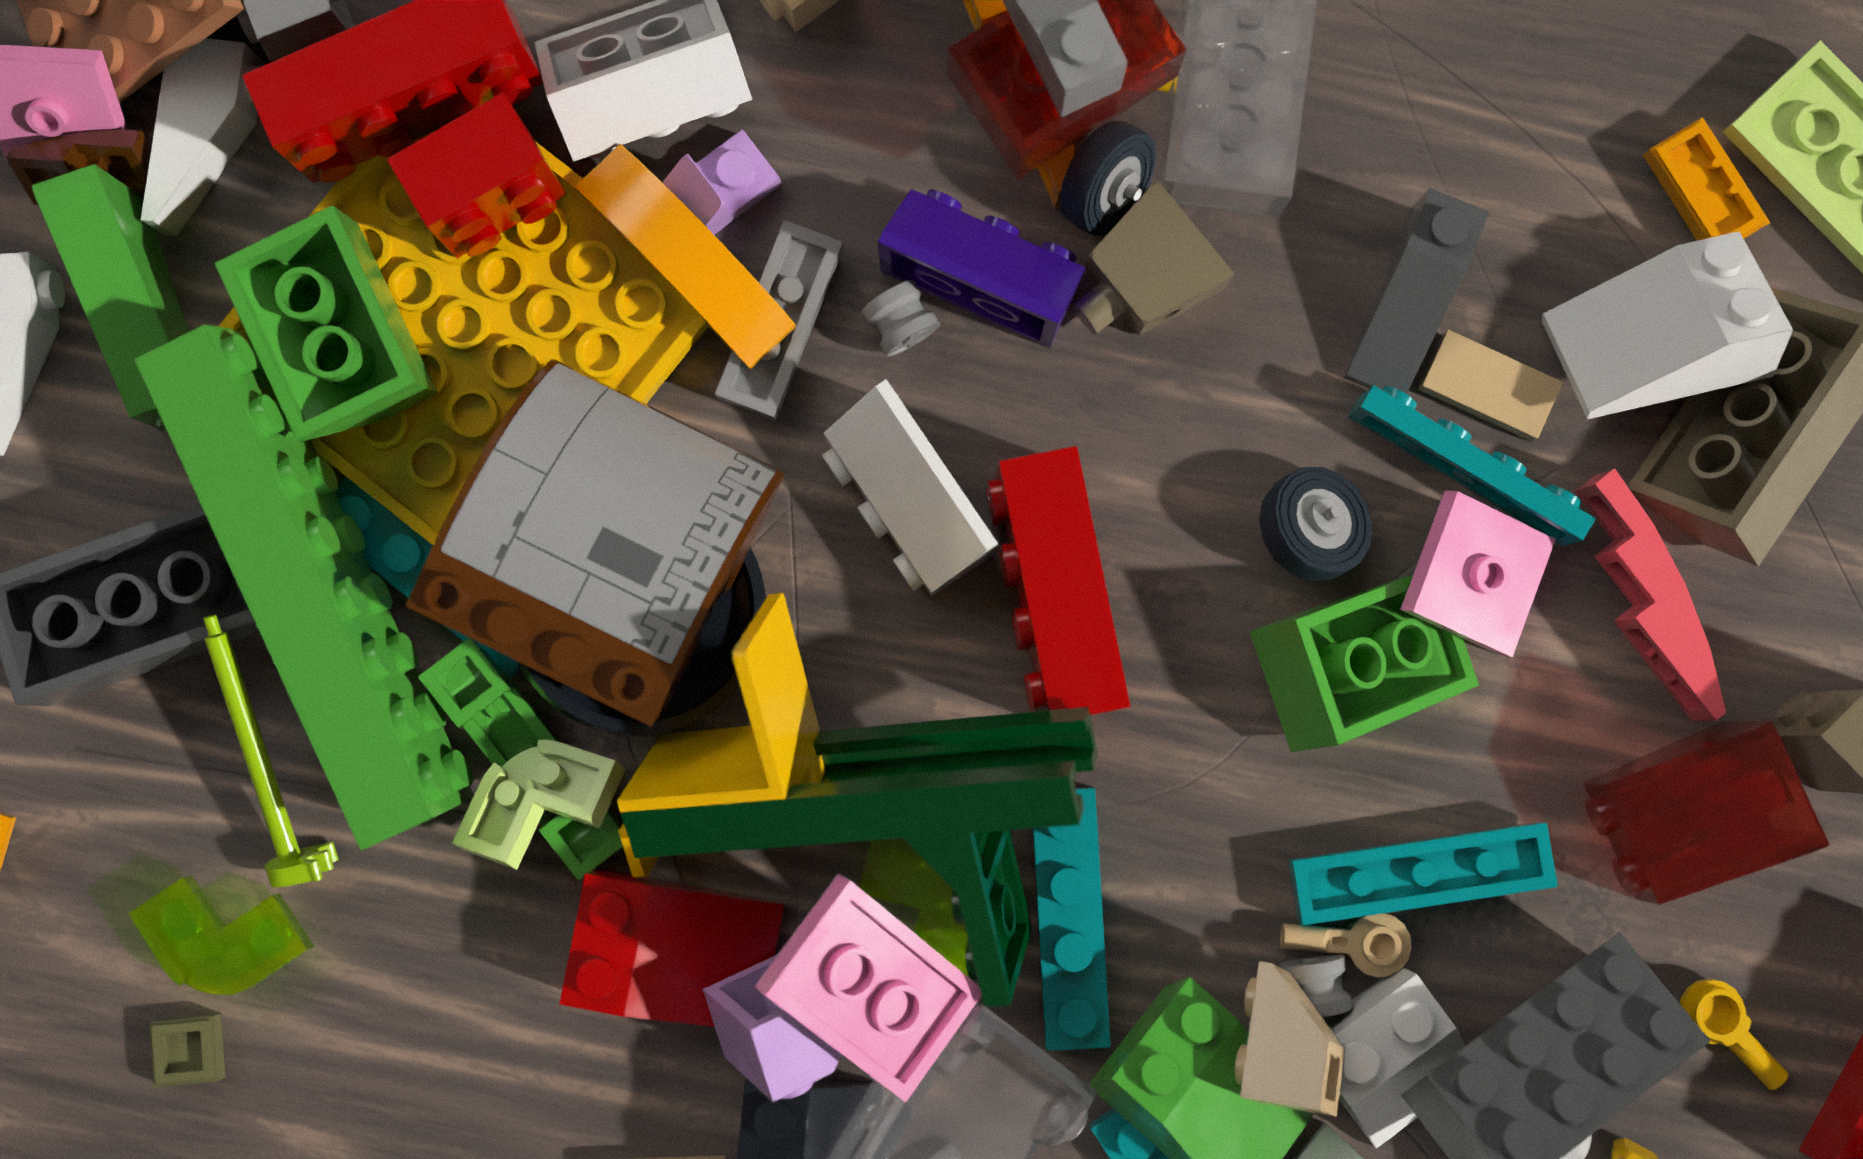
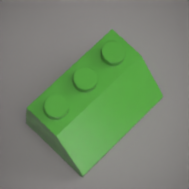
[214,205,438,442]

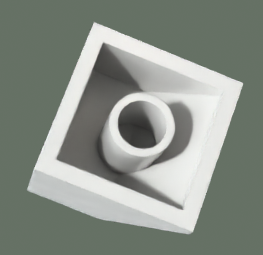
[1325,968,1466,1149]

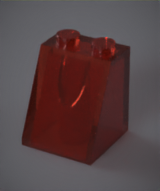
[1583,721,1830,905]

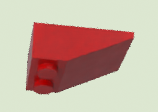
[559,868,785,1027]

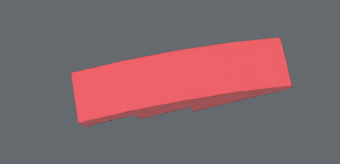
[1574,468,1727,721]

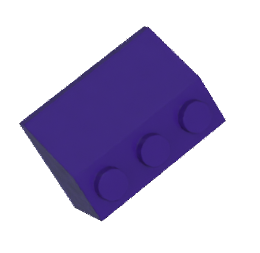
[878,189,1086,348]

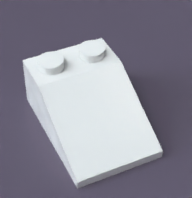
[1541,231,1793,419]

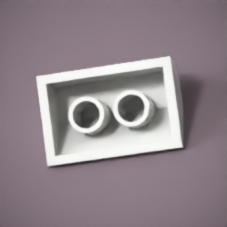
[534,0,752,162]
[822,379,998,597]

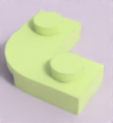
[452,740,626,870]

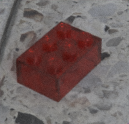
[947,0,1187,179]

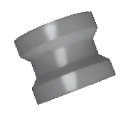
[861,280,941,357]
[1280,954,1353,1017]

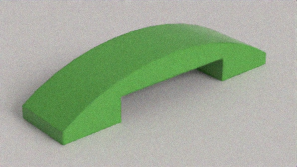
[418,638,623,881]

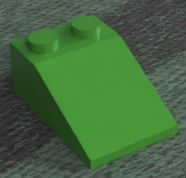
[1249,573,1479,752]
[1088,977,1313,1159]

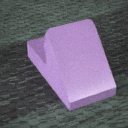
[662,129,782,235]

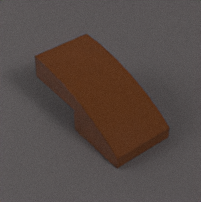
[5,130,151,205]

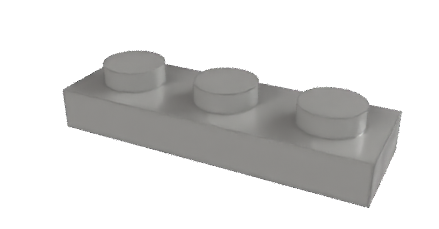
[715,220,844,421]

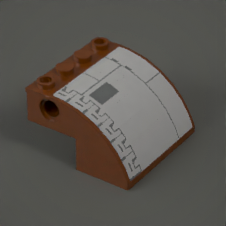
[405,359,786,726]

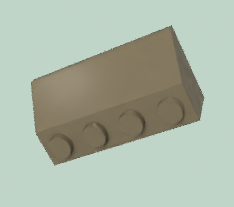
[1627,287,1863,567]

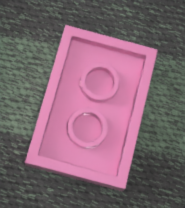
[754,874,982,1102]

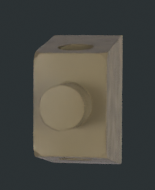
[1072,181,1234,335]

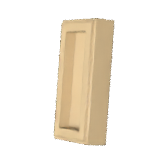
[1417,329,1563,442]

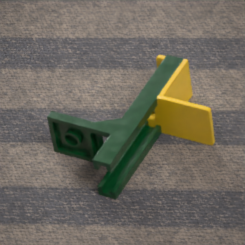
[617,593,1098,1007]

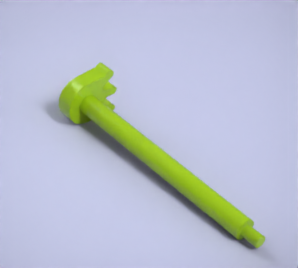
[203,614,339,888]

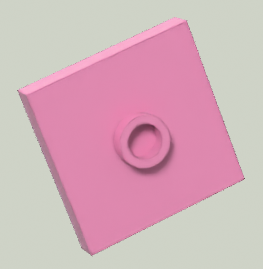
[0,45,128,161]
[1400,491,1556,657]

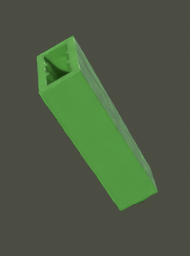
[32,164,189,431]

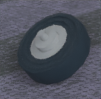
[1060,121,1157,236]
[1259,467,1373,581]

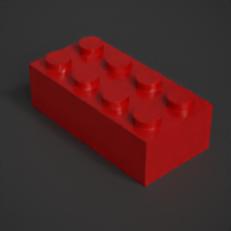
[242,0,543,183]
[985,446,1131,715]

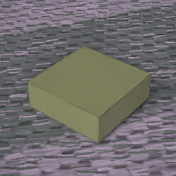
[149,1013,226,1088]

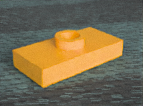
[1643,117,1770,241]

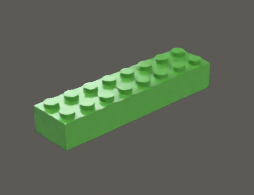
[134,324,474,851]

